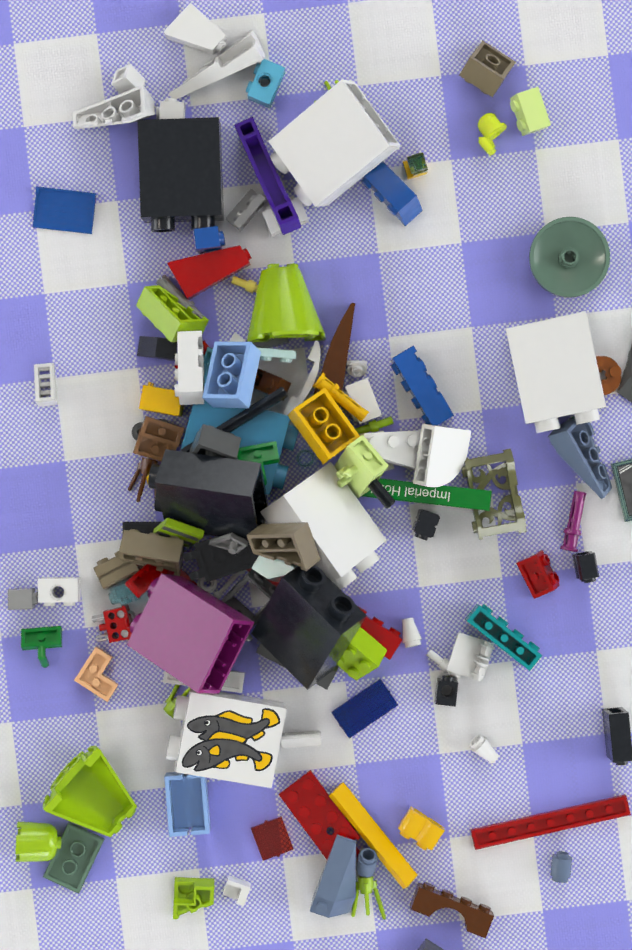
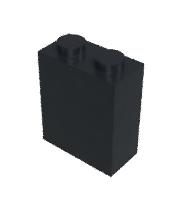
[602,707,632,765]

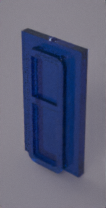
[331,679,398,738]

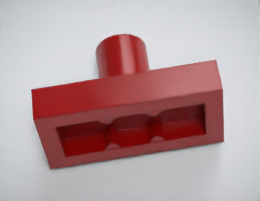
[125,564,168,599]

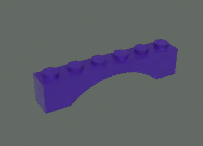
[234,117,301,235]

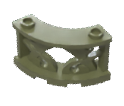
[461,449,527,540]

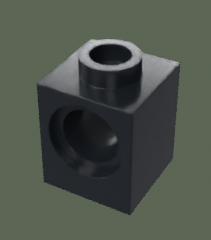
[434,675,458,707]

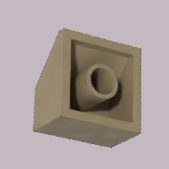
[459,40,516,97]

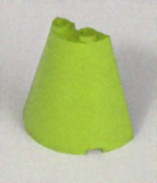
[247,263,326,342]
[43,746,137,837]

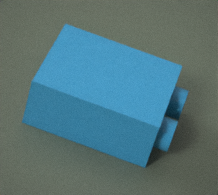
[181,400,299,495]

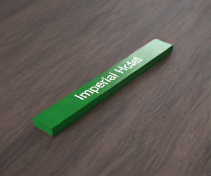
[354,478,492,511]

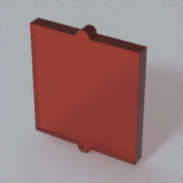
[251,816,294,861]

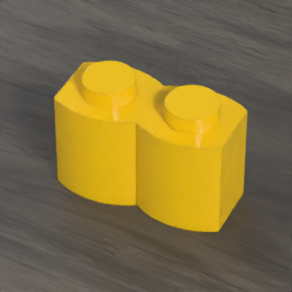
[398,806,445,850]

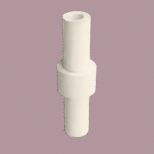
[426,649,461,680]

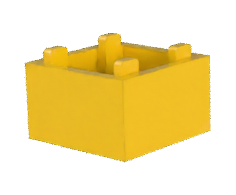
[139,382,184,417]

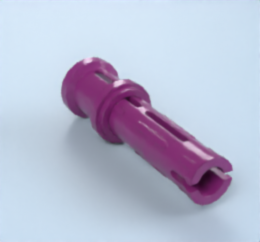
[560,491,587,552]

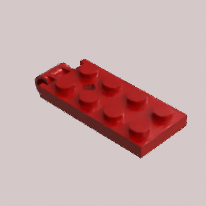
[279,770,361,859]

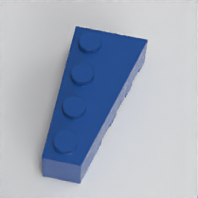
[390,345,454,426]

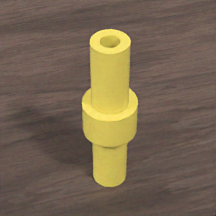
[231,276,258,293]

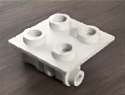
[446,632,495,681]

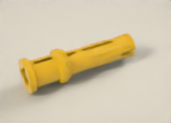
[312,373,369,422]

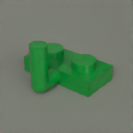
[237,441,280,485]
[21,626,62,668]

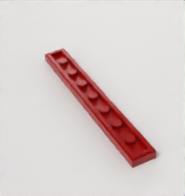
[470,794,631,850]

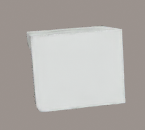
[111,64,145,94]
[223,875,251,906]

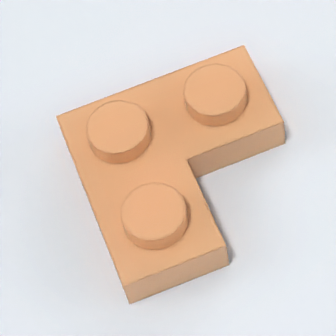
[74,646,119,702]

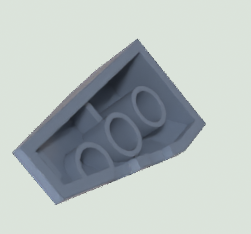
[548,416,612,499]
[310,834,356,918]

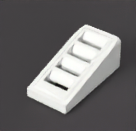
[34,363,58,407]

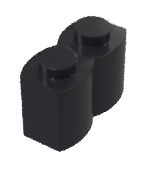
[572,551,599,583]

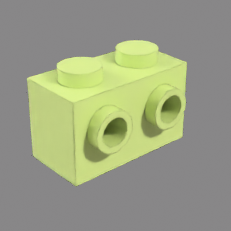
[510,87,551,136]

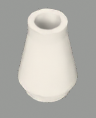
[402,618,422,648]
[469,735,499,764]

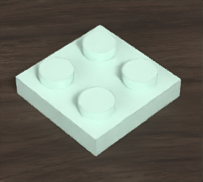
[257,347,297,363]

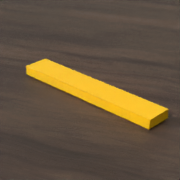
[328,782,417,889]

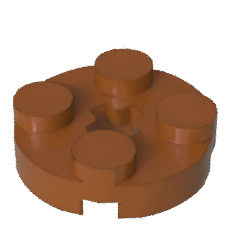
[596,356,622,395]

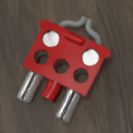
[92,604,136,643]

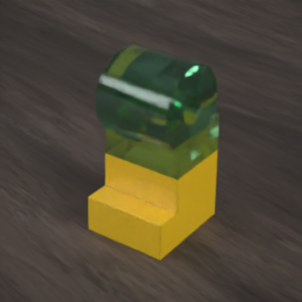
[403,152,428,180]

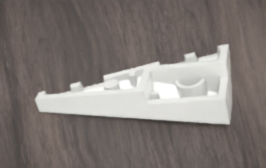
[168,30,265,99]

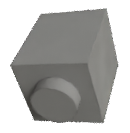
[8,588,38,610]

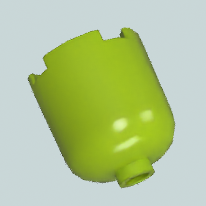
[15,821,62,862]

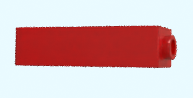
[167,245,252,300]

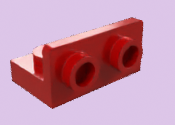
[516,550,560,599]

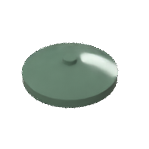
[529,217,610,298]

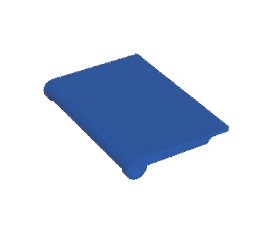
[33,186,96,234]

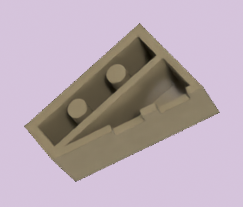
[247,522,321,571]
[119,529,184,576]

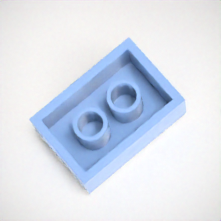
[202,342,261,408]

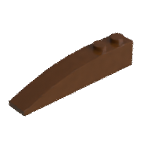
[314,303,355,408]

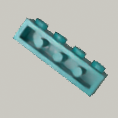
[465,604,542,671]

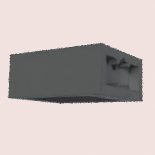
[221,569,277,627]

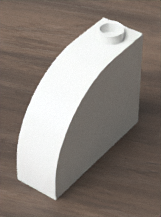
[413,424,471,487]

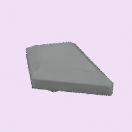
[209,532,248,554]

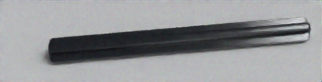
[180,387,288,453]

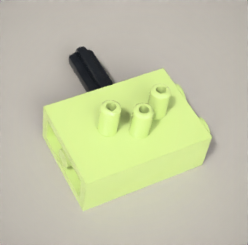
[334,435,395,508]

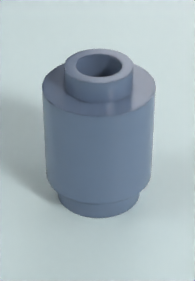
[356,848,378,877]
[550,851,572,883]

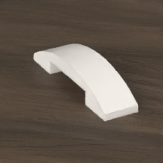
[283,341,320,415]

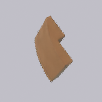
[133,416,184,461]

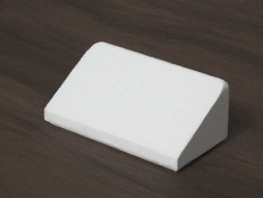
[281,731,321,748]

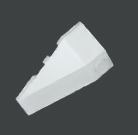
[72,85,155,129]

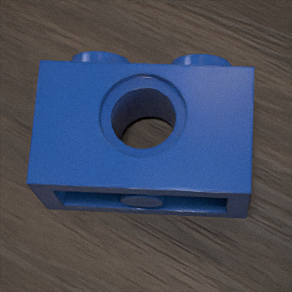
[193,226,225,254]

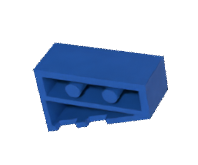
[361,161,423,226]

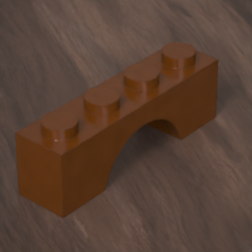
[410,882,494,938]

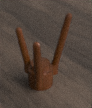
[128,457,158,502]

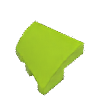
[173,877,215,919]

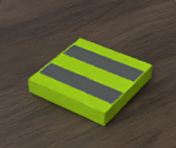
[153,518,204,548]

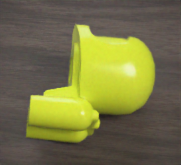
[478,113,507,156]

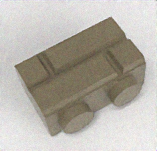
[93,551,141,590]

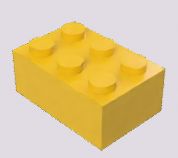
[287,388,360,464]

